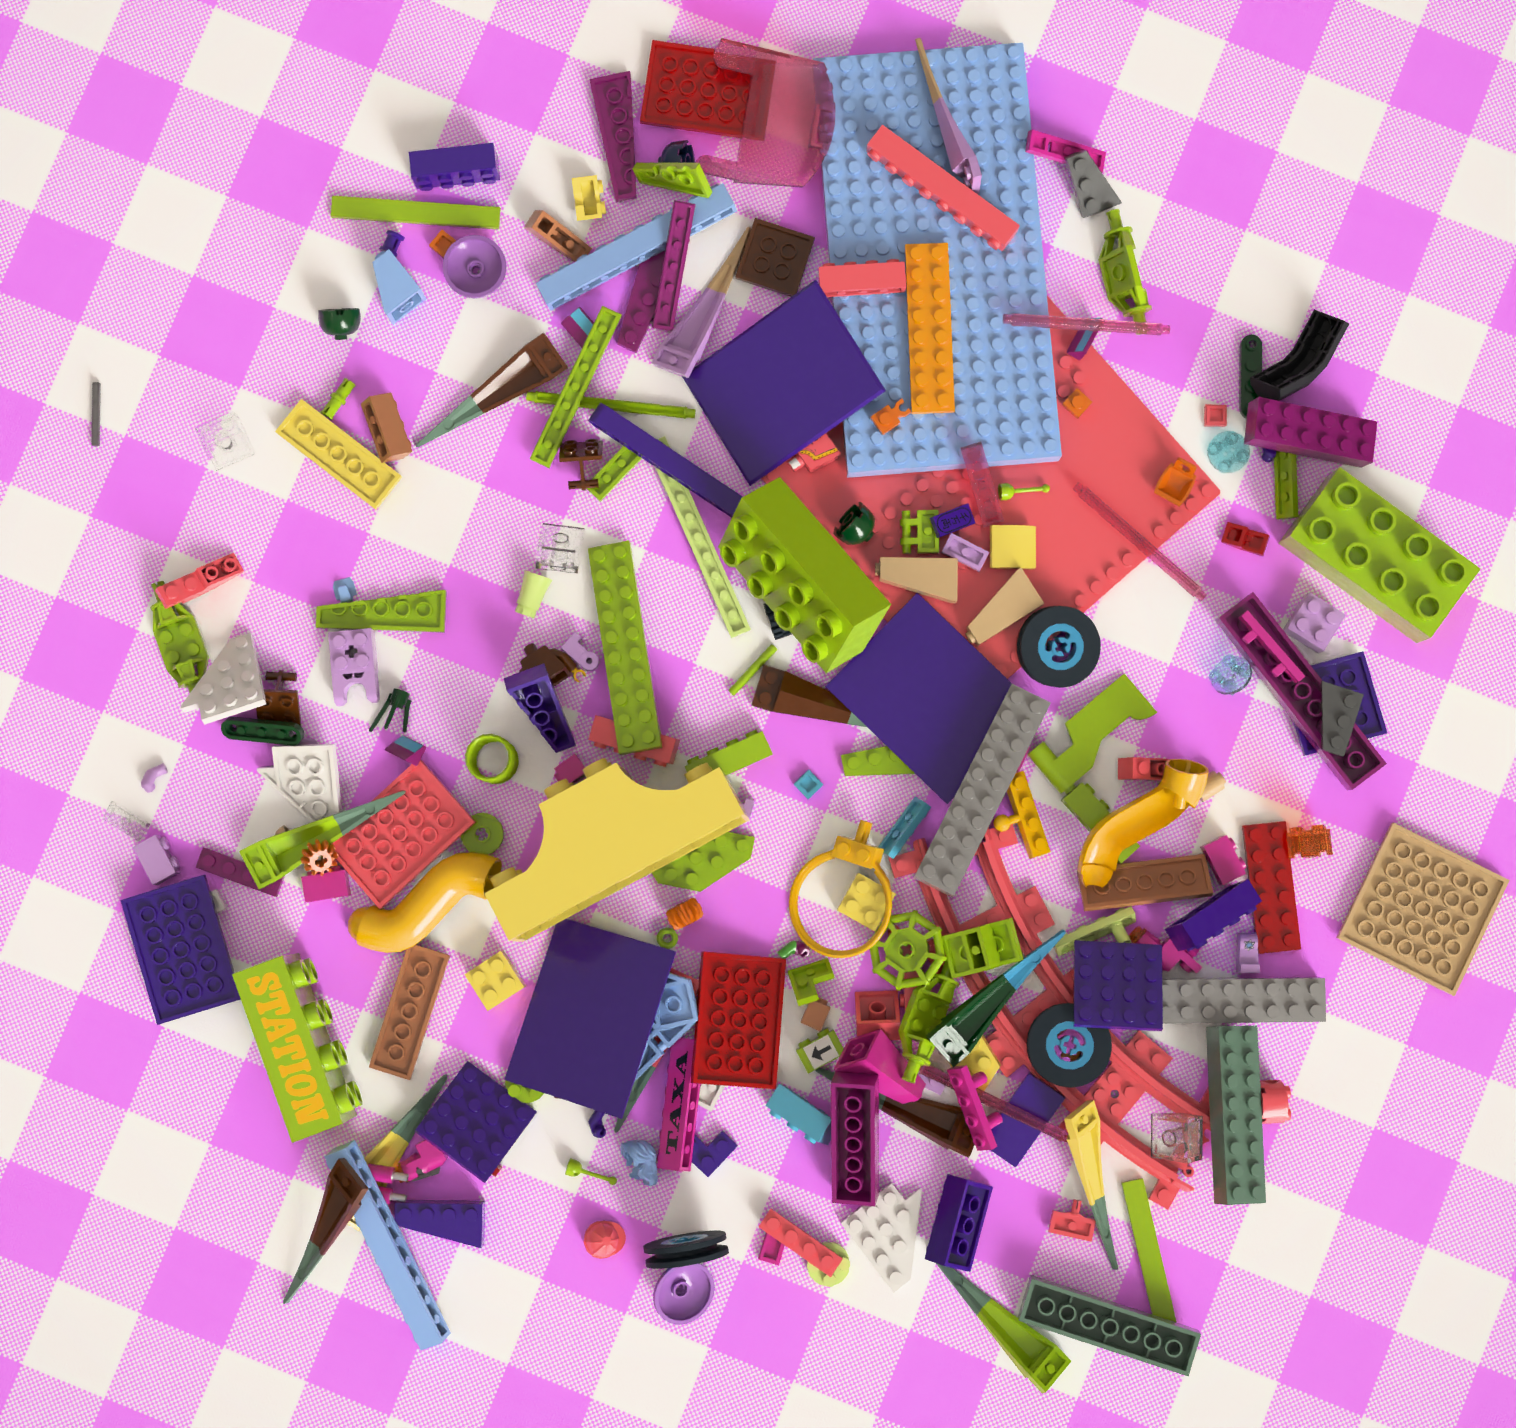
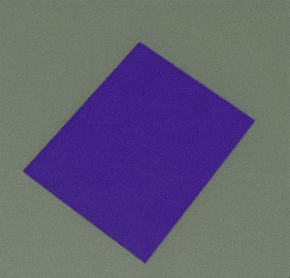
[682,280,886,486]
[825,593,1012,804]
[504,919,676,1119]

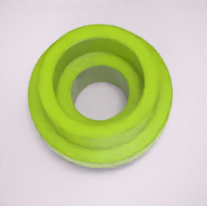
[656,927,678,949]

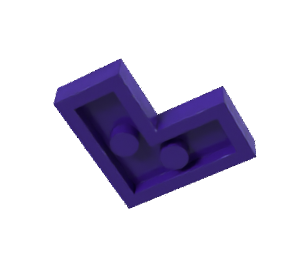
[692,1130,738,1177]

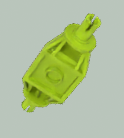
[1098,209,1152,335]
[150,581,209,693]
[898,960,960,1084]

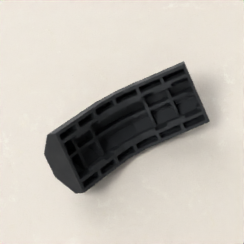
[1250,309,1349,401]

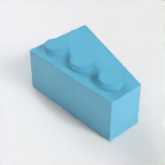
[765,1084,831,1145]

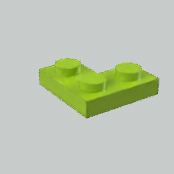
[787,958,835,1006]

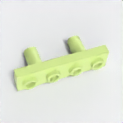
[1054,906,1136,957]

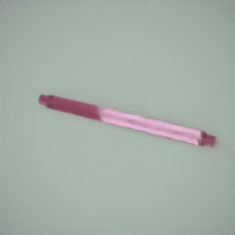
[1003,313,1171,336]
[1073,482,1207,602]
[919,1065,1068,1143]

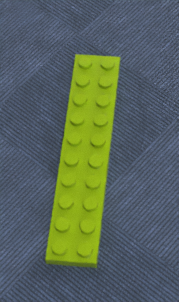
[588,540,663,756]

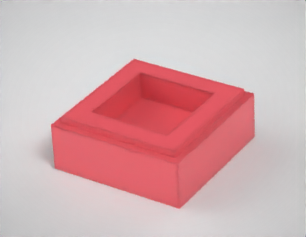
[1204,404,1227,427]

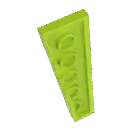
[316,590,447,633]
[841,746,915,776]

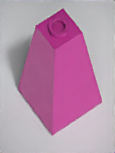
[834,1029,926,1104]

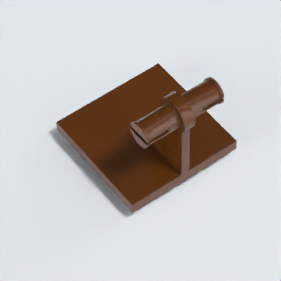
[559,439,603,491]
[256,670,302,726]

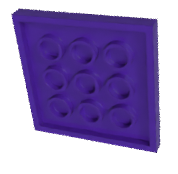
[1294,651,1387,756]
[1073,940,1163,1031]
[414,1061,537,1183]

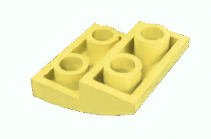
[990,525,1036,569]

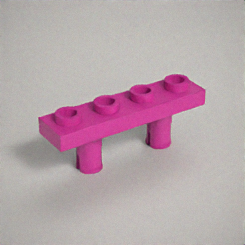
[947,1065,1003,1151]

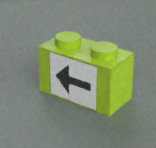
[795,1028,844,1074]

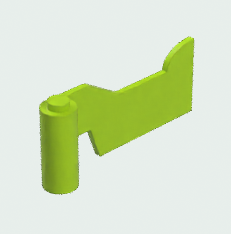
[1027,673,1157,795]

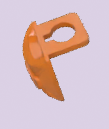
[1154,457,1197,507]

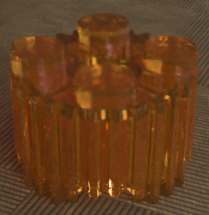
[1286,825,1333,859]

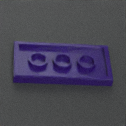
[991,1072,1065,1168]

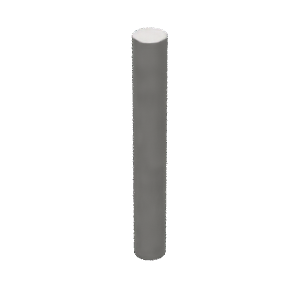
[91,382,101,447]

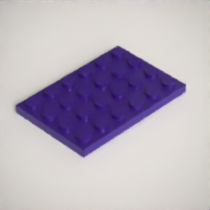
[120,874,241,1025]

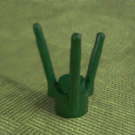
[369,688,412,733]

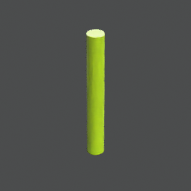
[728,644,778,696]

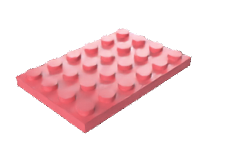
[330,760,476,909]

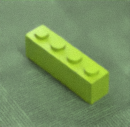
[684,729,773,776]
[1061,782,1140,864]

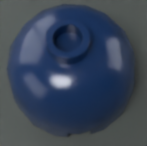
[658,140,695,163]

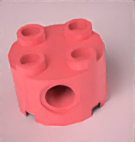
[1260,1080,1291,1124]

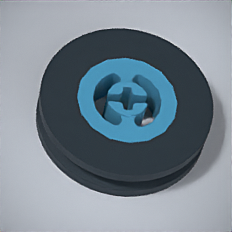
[1017,606,1101,688]
[1027,1003,1112,1088]
[643,1230,729,1269]

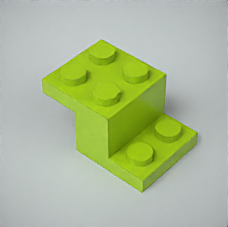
[942,918,1024,979]

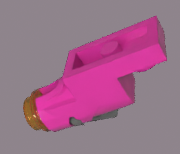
[1128,925,1203,974]
[394,1140,448,1183]

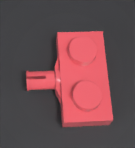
[1048,1199,1096,1242]

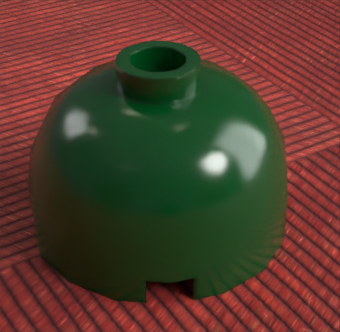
[318,308,361,340]
[833,502,875,545]

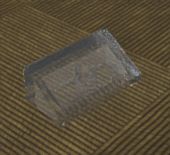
[103,800,151,842]

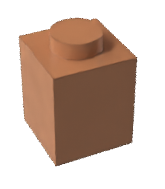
[800,997,831,1031]

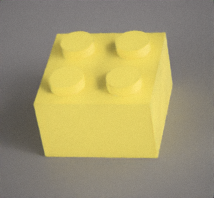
[837,873,896,932]
[464,950,526,1011]

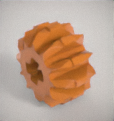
[301,839,339,876]
[666,898,704,930]

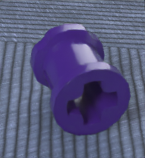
[379,230,405,257]

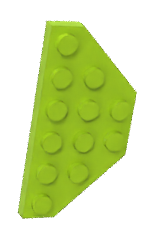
[652,832,755,892]

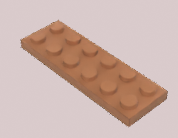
[1076,854,1213,912]
[369,945,451,1080]

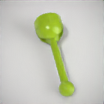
[998,483,1050,501]
[565,1158,617,1185]

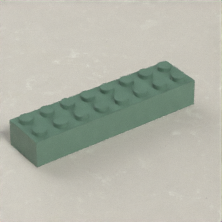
[1206,1025,1266,1205]
[1017,1275,1201,1377]

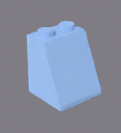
[372,249,426,325]

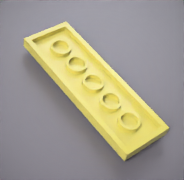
[275,399,402,510]

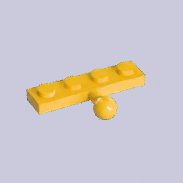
[993,771,1051,859]

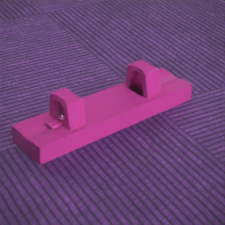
[1025,129,1106,173]
[1238,610,1305,683]

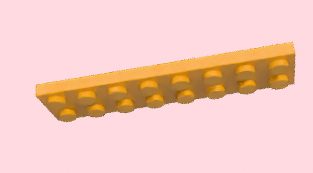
[905,243,955,414]

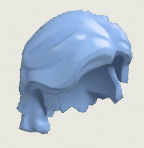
[620,1139,658,1186]

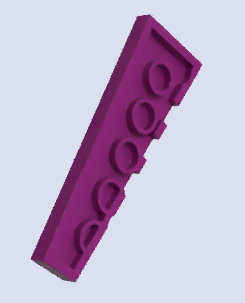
[589,71,637,202]
[617,239,690,354]

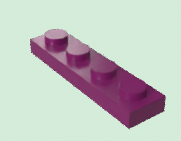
[195,847,285,897]

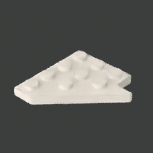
[180,632,266,725]
[257,744,342,822]
[840,1182,922,1293]

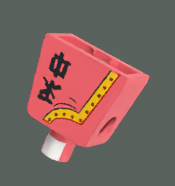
[788,433,841,473]

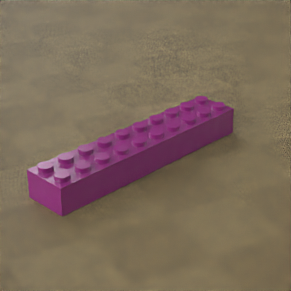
[1215,592,1387,791]

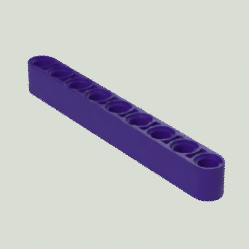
[588,403,743,518]

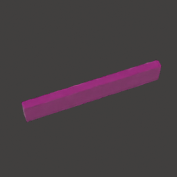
[652,200,696,331]

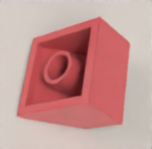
[855,990,901,1040]

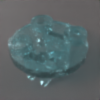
[1207,431,1250,474]
[1209,654,1252,696]

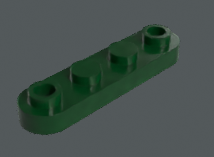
[1239,334,1262,419]
[221,717,305,746]

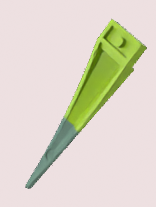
[239,791,406,889]
[936,1263,1071,1394]

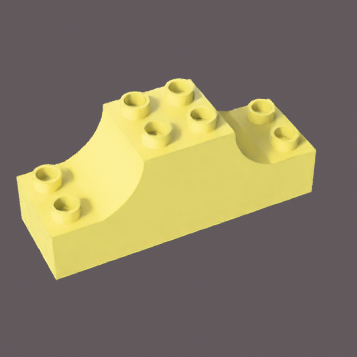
[484,758,750,942]

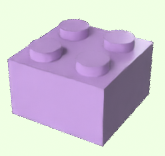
[1283,592,1346,653]

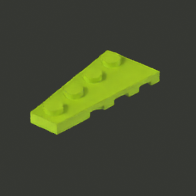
[632,162,712,198]

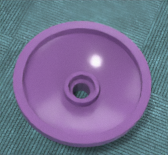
[443,235,507,299]
[653,1263,715,1325]

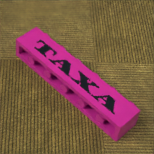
[657,1037,701,1172]

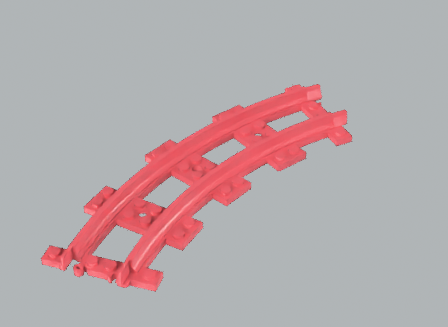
[888,824,1211,1210]

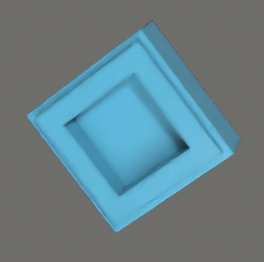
[793,769,823,799]

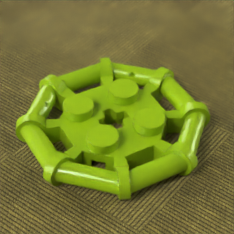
[868,910,947,991]

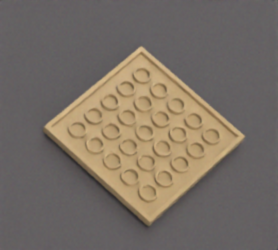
[1336,822,1510,996]

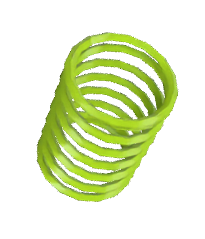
[465,734,519,784]

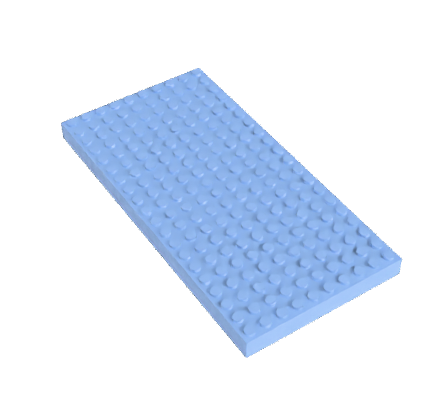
[813,42,1062,478]

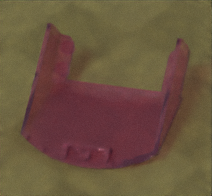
[695,38,835,188]

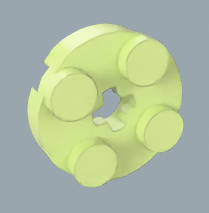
[807,1242,850,1287]

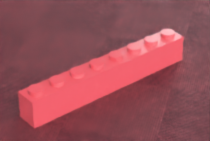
[866,124,1020,252]

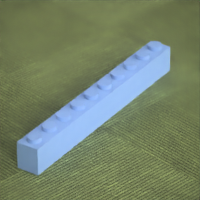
[536,183,737,311]
[324,1140,451,1350]

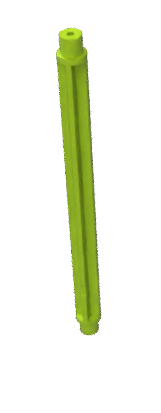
[526,391,696,419]

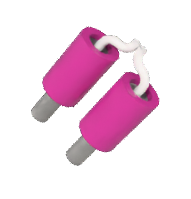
[368,1164,409,1204]

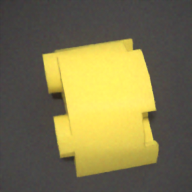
[571,175,606,221]

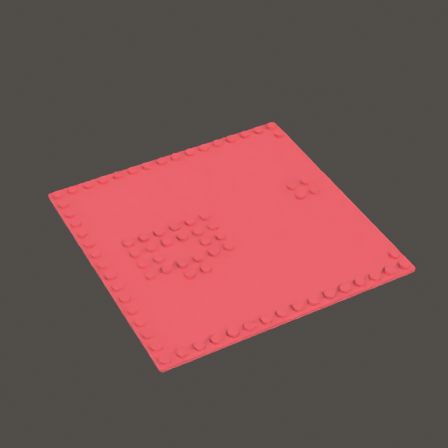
[761,296,1220,679]

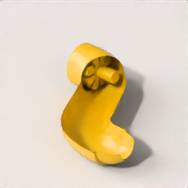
[1077,759,1209,889]
[347,852,502,953]

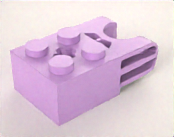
[328,628,380,707]

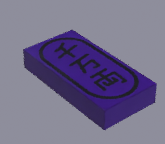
[930,503,975,538]

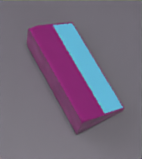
[561,307,594,348]
[1067,317,1104,360]
[385,735,426,766]

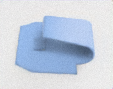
[333,577,357,603]

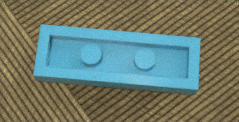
[878,797,931,859]

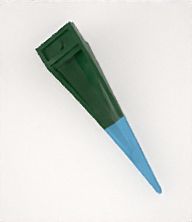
[926,929,1066,1068]

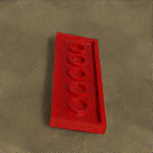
[1242,821,1301,954]

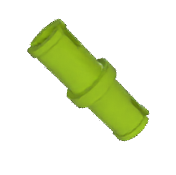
[321,378,356,420]

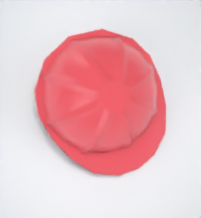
[583,1220,626,1259]

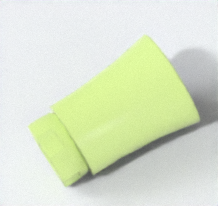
[515,570,552,618]

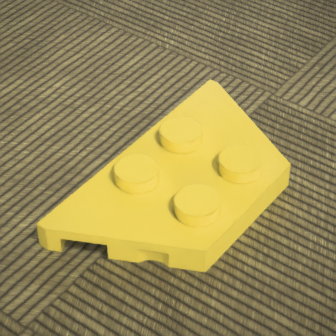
[948,1035,1001,1099]

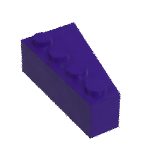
[504,663,576,753]
[394,1200,485,1248]

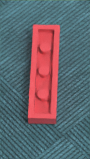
[759,1208,843,1277]

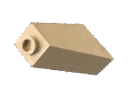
[875,557,958,604]
[965,568,1044,646]

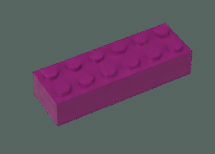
[1244,397,1378,468]
[831,1072,879,1206]

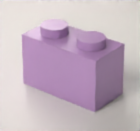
[133,835,181,885]

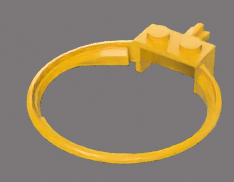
[789,820,892,958]

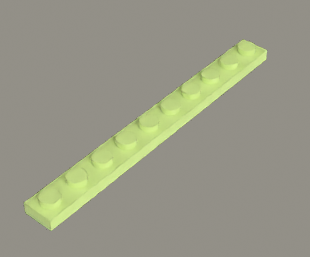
[655,436,751,639]

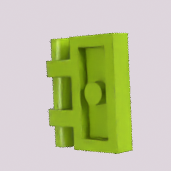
[900,510,939,554]

